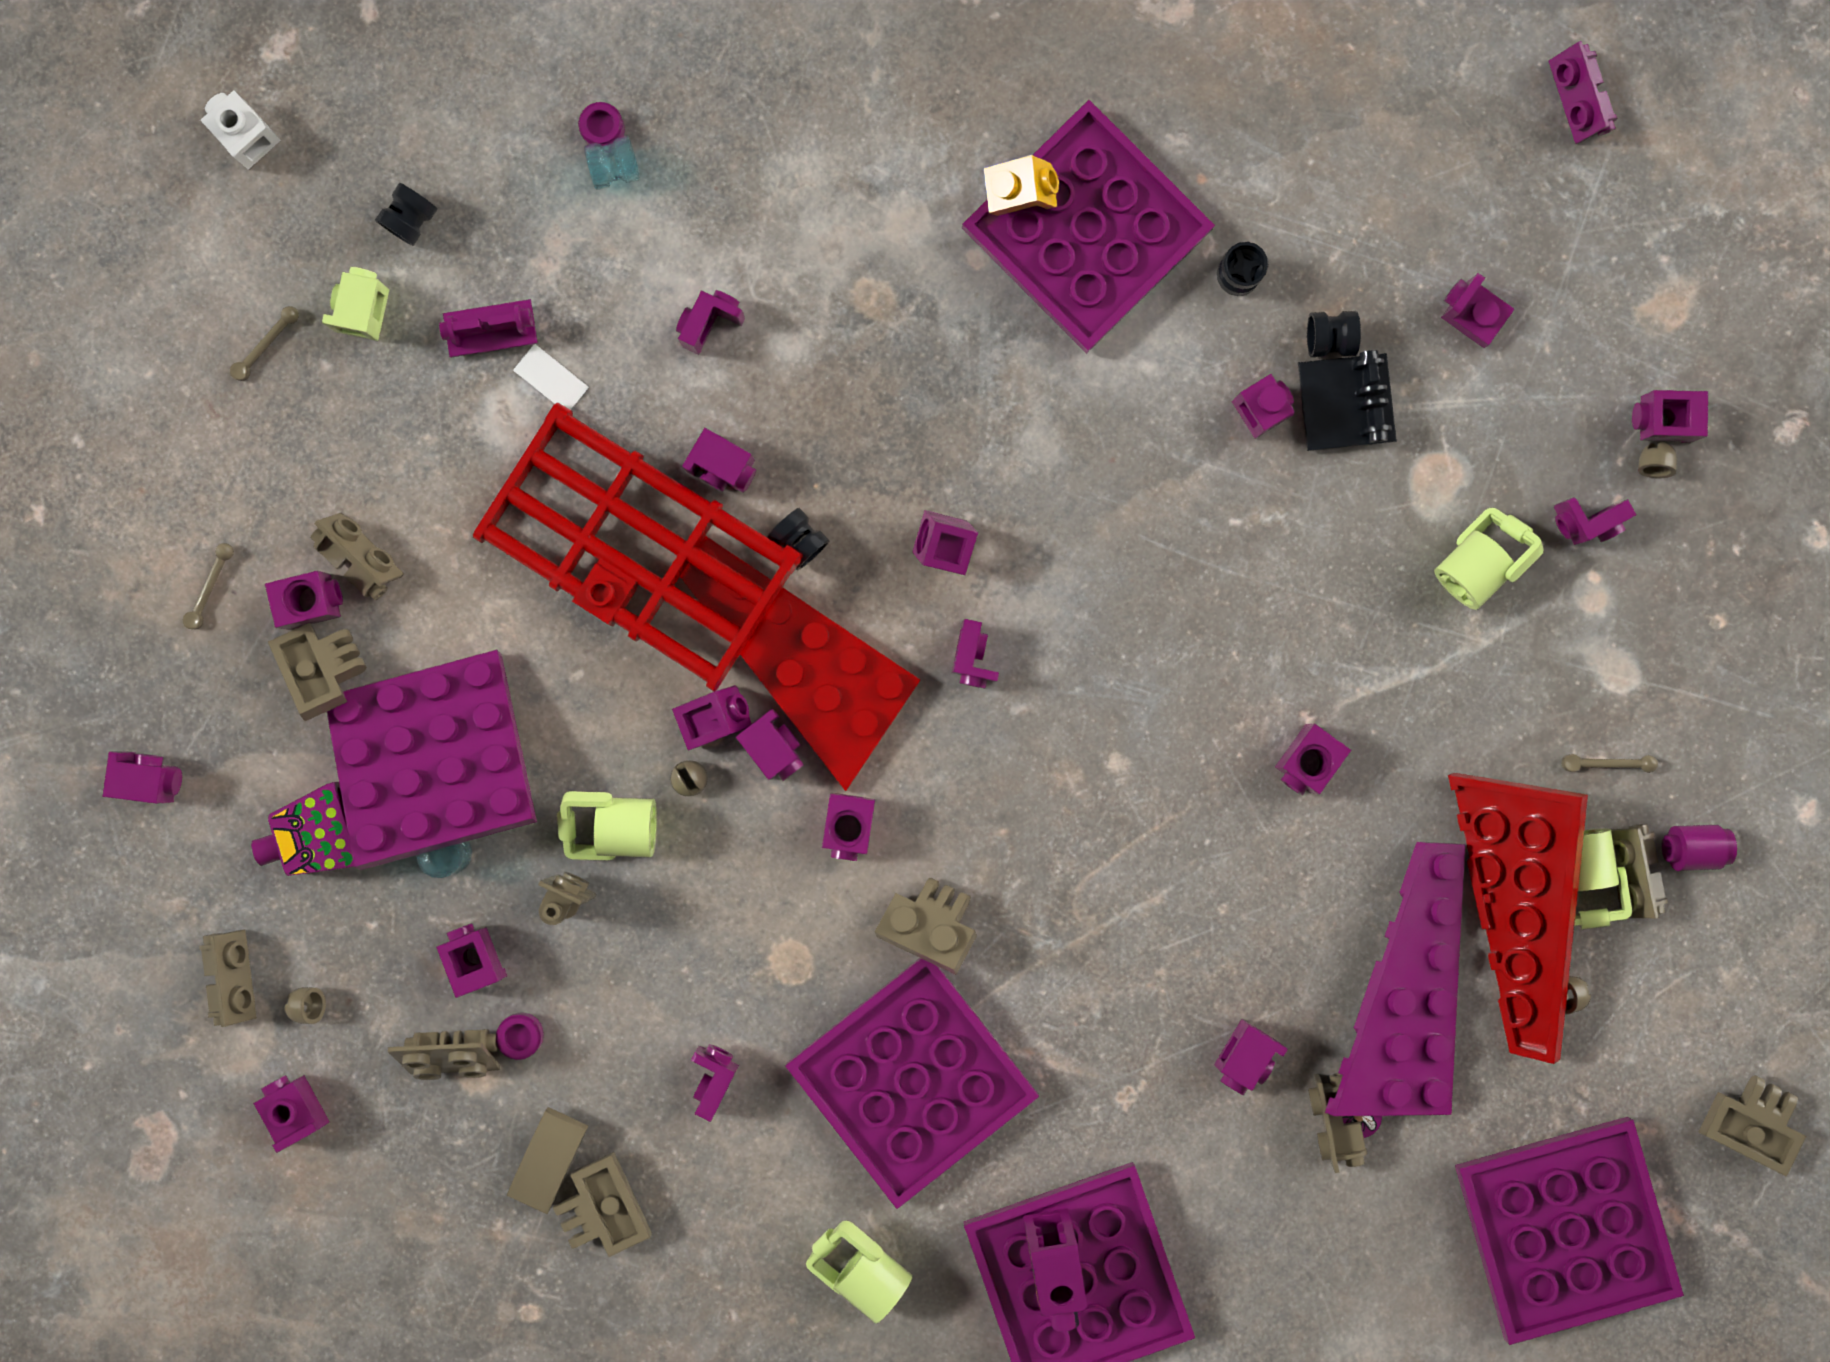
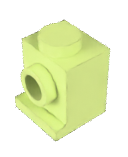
[322,267,390,341]

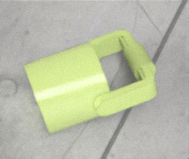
[1434,508,1544,610]
[557,791,657,860]
[1574,829,1632,929]
[806,1221,912,1323]

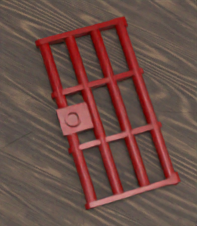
[473,402,803,692]

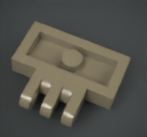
[268,623,367,721]
[875,878,977,975]
[1699,1075,1806,1177]
[553,1152,652,1257]

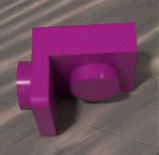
[1441,273,1515,348]
[951,619,999,689]
[672,685,752,751]
[691,1044,739,1122]

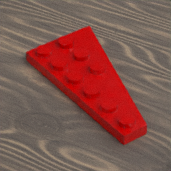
[680,536,921,791]
[1448,772,1588,1064]

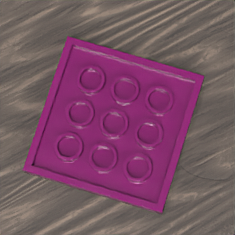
[962,100,1215,354]
[327,650,537,870]
[785,958,1039,1209]
[1455,1117,1684,1345]
[963,1162,1195,1362]

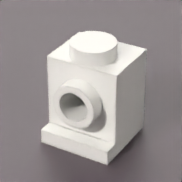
[201,90,281,170]

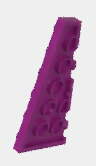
[1325,842,1465,1116]

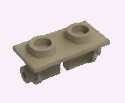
[310,513,404,600]
[1611,824,1668,919]
[538,872,597,925]
[199,929,257,1027]
[1308,1073,1367,1173]

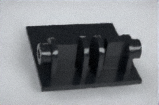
[1298,350,1397,451]

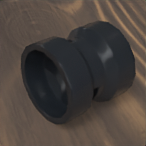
[375,183,437,246]
[1217,242,1268,296]
[1307,311,1361,358]
[767,508,830,571]

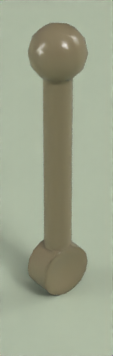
[230,306,299,381]
[183,543,234,629]
[1561,754,1658,773]

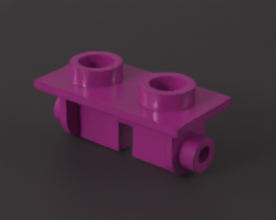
[1548,41,1618,144]
[439,299,538,358]

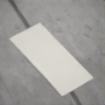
[513,344,589,410]

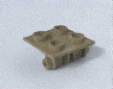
[388,1029,500,1080]

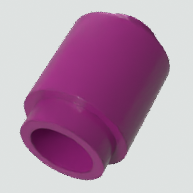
[1662,825,1737,871]

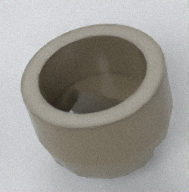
[1638,442,1677,478]
[670,760,708,796]
[1565,976,1591,1015]
[284,987,326,1024]

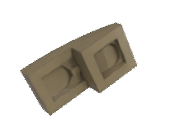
[507,1107,588,1214]

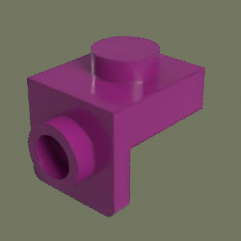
[676,290,745,355]
[1554,497,1637,545]

